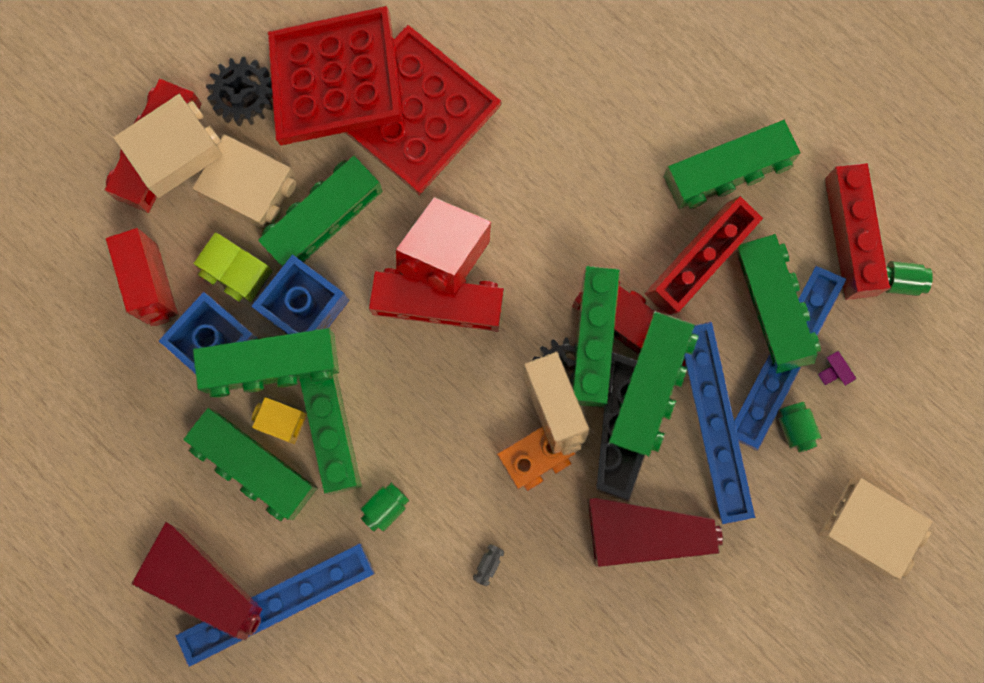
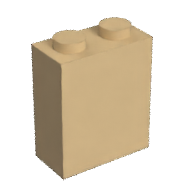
[113,94,223,198]
[192,134,297,230]
[524,352,589,455]
[819,478,933,580]

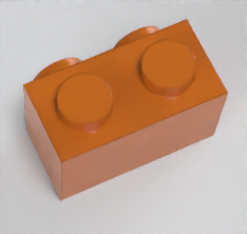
[497,427,575,491]

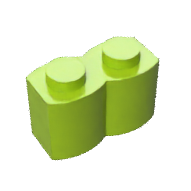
[193,232,273,302]

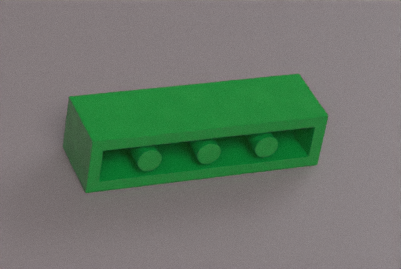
[663,119,801,209]
[258,156,383,267]
[737,234,821,374]
[572,266,620,408]
[609,312,699,457]
[193,328,340,398]
[299,374,362,495]
[183,408,318,521]

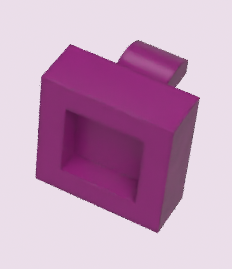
[818,350,857,386]

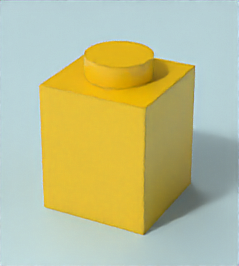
[252,397,307,445]

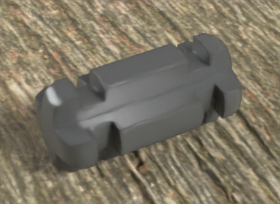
[473,544,504,586]

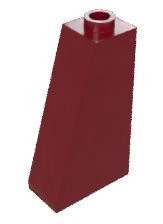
[587,498,723,567]
[131,522,262,641]

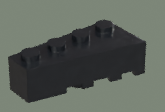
[596,352,645,503]

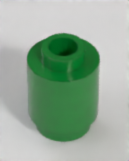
[885,261,933,296]
[779,402,822,453]
[360,482,410,532]

